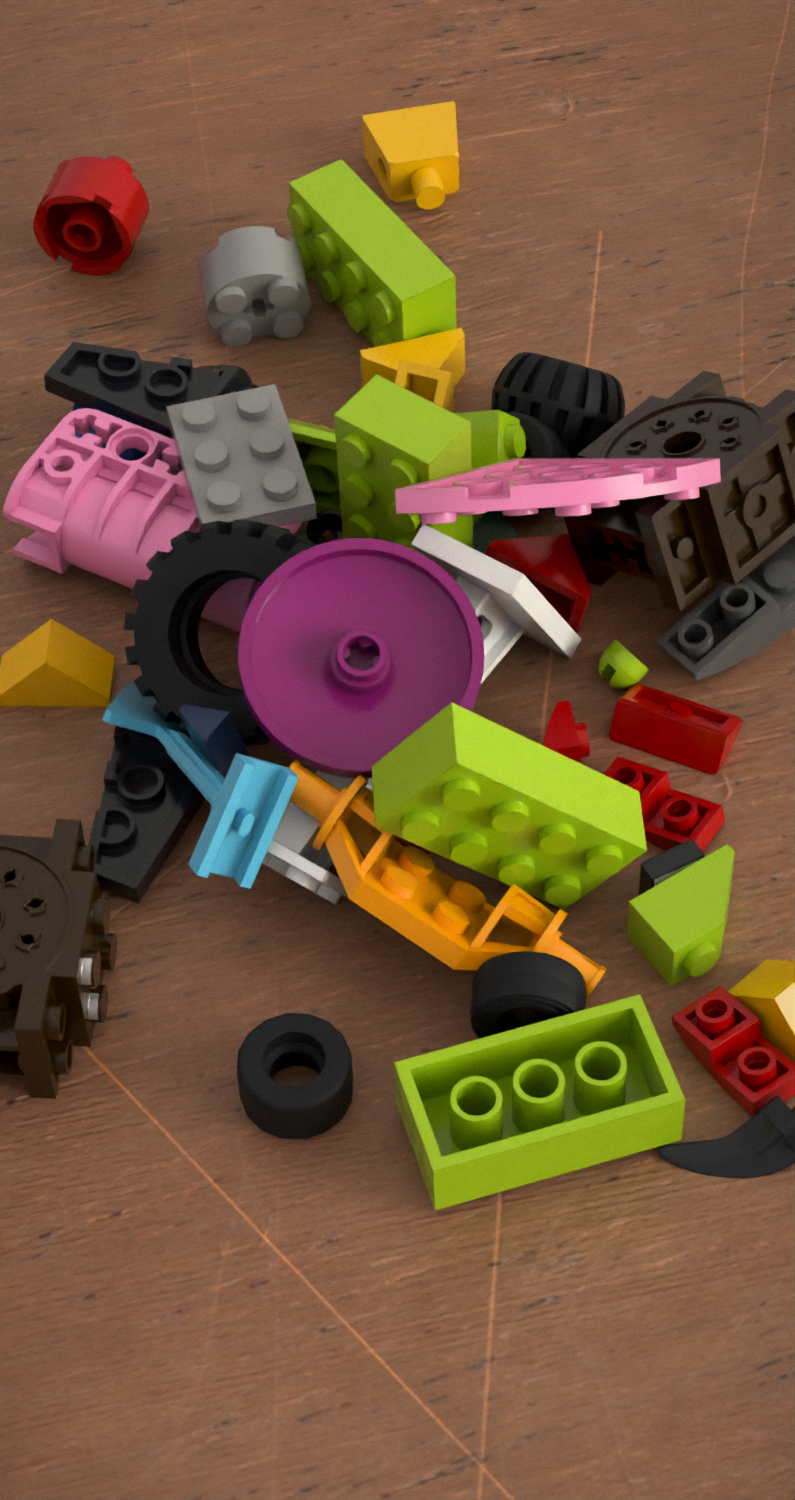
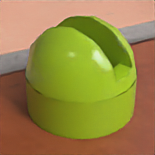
[598,639,649,690]

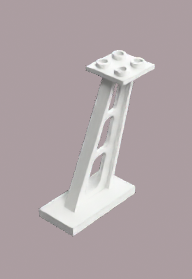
[262,524,582,905]

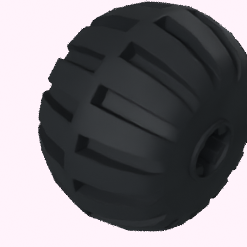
[491,352,625,457]

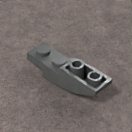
[656,535,795,681]

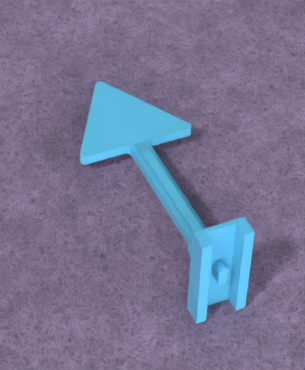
[102,683,299,889]

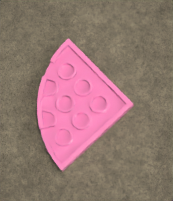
[395,458,721,524]

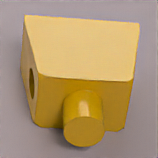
[362,101,459,210]

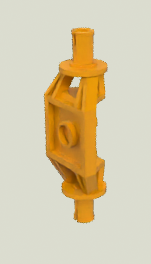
[289,759,607,1000]

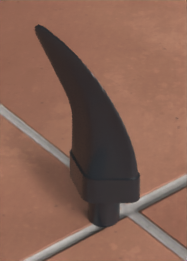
[658,1095,795,1179]

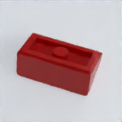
[609,683,743,774]

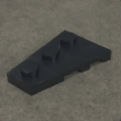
[44,342,240,439]
[88,726,205,903]

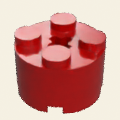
[33,156,149,276]

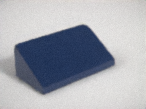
[178,704,250,778]

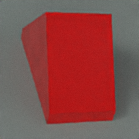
[485,534,592,634]

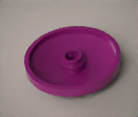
[238,538,485,778]

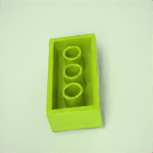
[287,159,457,347]
[334,374,473,552]
[371,702,647,910]
[394,994,685,1211]

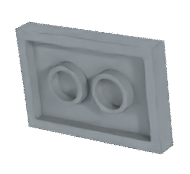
[166,384,317,528]

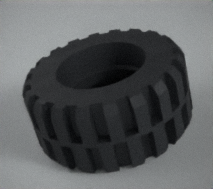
[124,520,316,746]

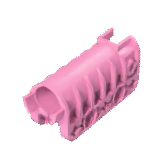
[3,408,302,633]

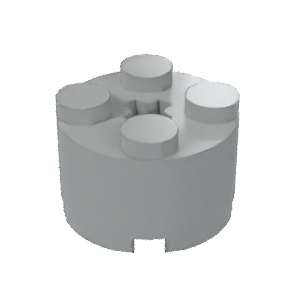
[199,226,311,347]

